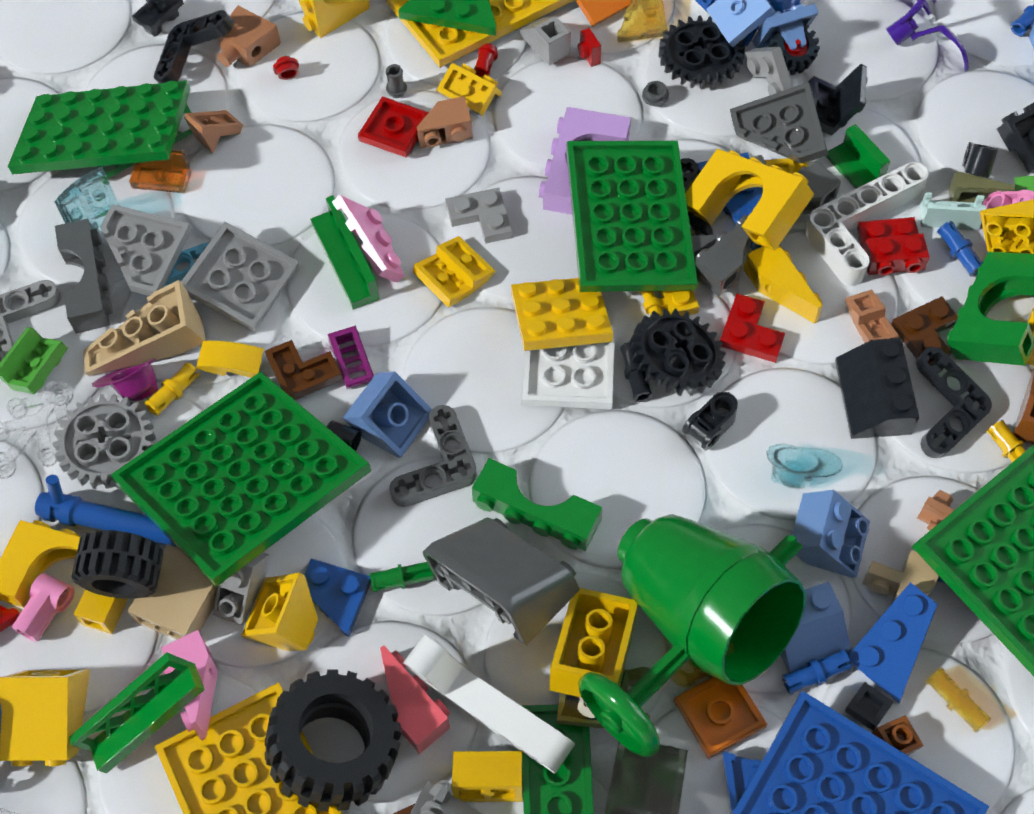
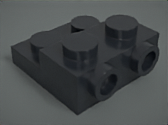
[997,102,1034,173]

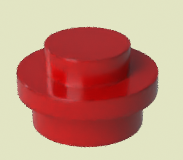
[273,56,299,80]

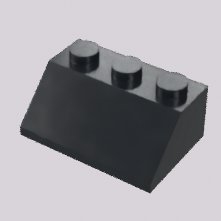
[835,338,920,439]

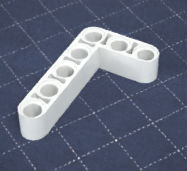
[806,162,929,286]
[403,635,575,774]

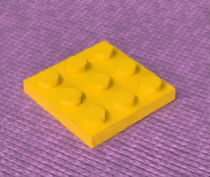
[511,278,613,351]

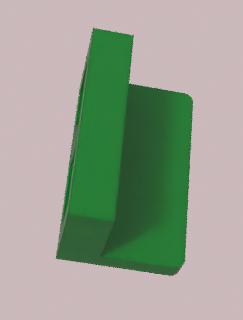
[826,124,890,189]

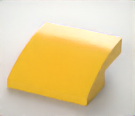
[412,236,495,308]

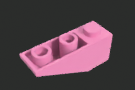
[161,630,218,741]

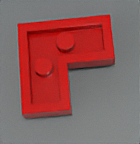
[720,293,785,363]

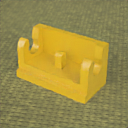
[452,751,523,802]

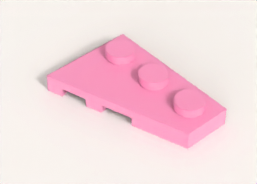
[332,195,405,283]

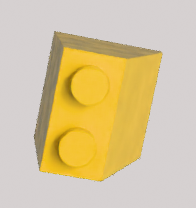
[0,669,90,766]

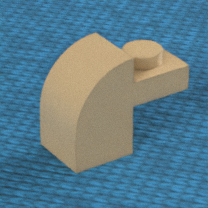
[862,550,939,604]

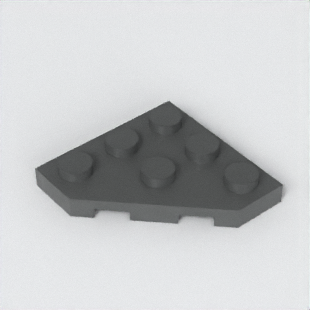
[730,82,829,164]

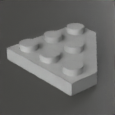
[100,204,192,296]

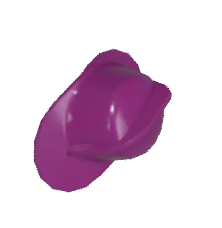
[92,358,158,401]

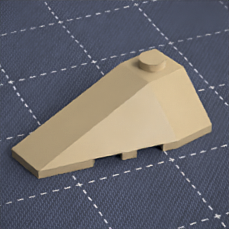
[83,280,205,376]

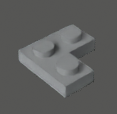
[745,47,793,95]
[445,188,512,244]

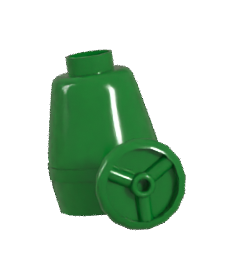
[578,514,806,757]

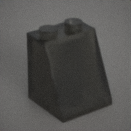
[605,742,688,814]

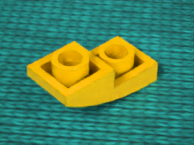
[196,341,264,378]

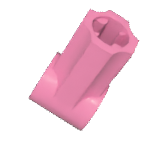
[12,573,74,642]

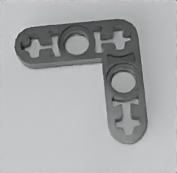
[389,405,477,507]

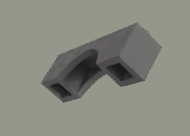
[55,218,113,333]

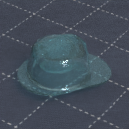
[766,444,843,489]

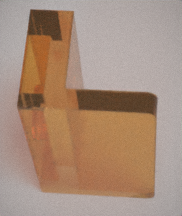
[129,150,191,193]

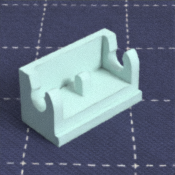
[920,192,986,230]

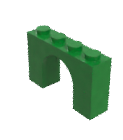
[947,252,1034,366]

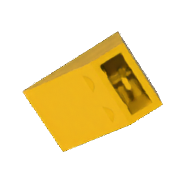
[980,199,1034,254]

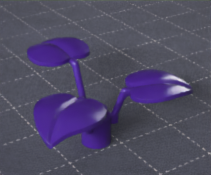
[886,0,969,71]

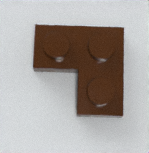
[891,296,958,366]
[264,340,343,400]

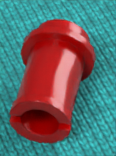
[474,43,498,78]

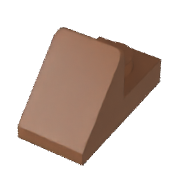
[184,110,243,153]

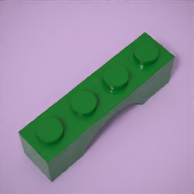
[472,458,602,551]

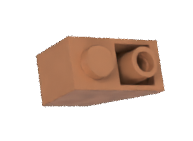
[417,96,473,149]

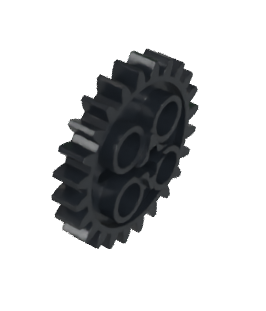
[658,15,745,89]
[629,308,726,396]

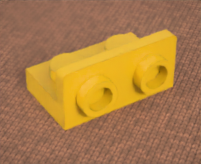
[436,63,502,116]

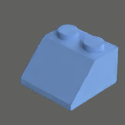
[343,372,432,458]
[781,581,851,673]

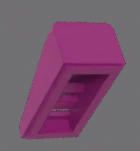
[328,325,374,389]

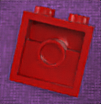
[856,217,930,276]

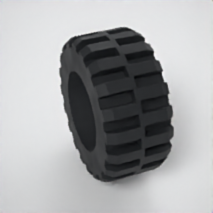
[265,669,402,812]

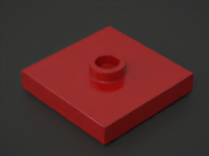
[358,96,429,158]

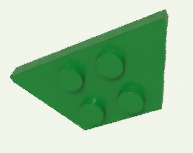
[398,0,496,36]

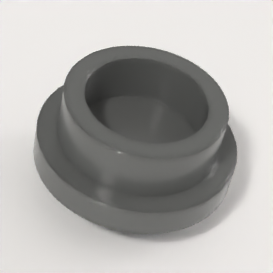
[642,81,669,106]

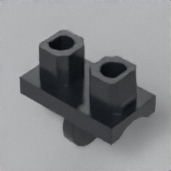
[132,0,184,37]

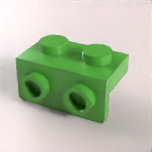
[0,327,68,395]

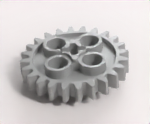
[52,394,156,489]

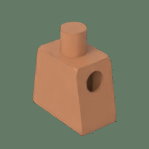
[217,5,281,67]

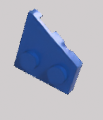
[304,558,371,637]

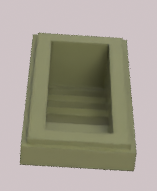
[949,172,1015,205]

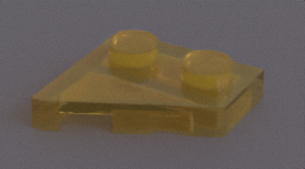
[617,0,668,42]

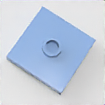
[706,0,775,47]

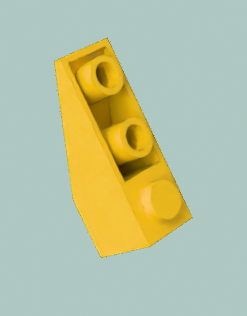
[743,245,823,323]

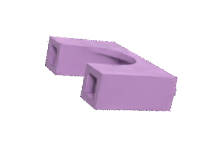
[539,107,631,215]

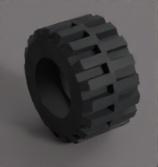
[71,530,164,599]

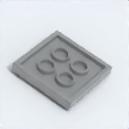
[181,222,299,332]

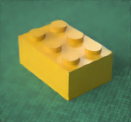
[549,588,638,698]

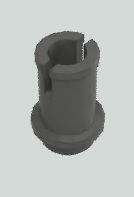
[386,64,407,98]

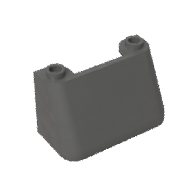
[422,517,580,646]

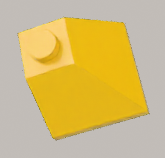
[241,573,318,651]

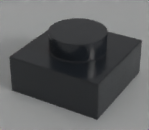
[844,682,894,732]

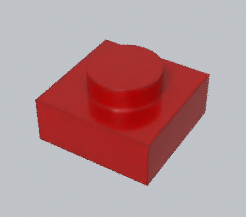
[577,28,601,67]

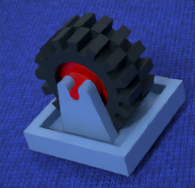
[752,3,820,75]

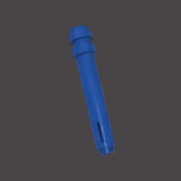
[35,474,177,547]

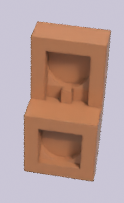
[845,289,899,343]

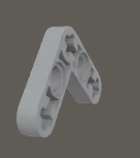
[0,280,61,362]

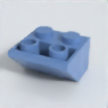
[792,490,870,578]

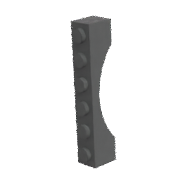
[695,161,841,297]

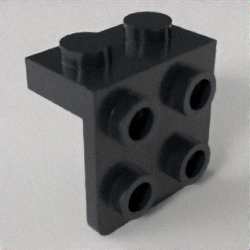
[808,64,868,136]

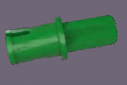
[370,562,435,593]

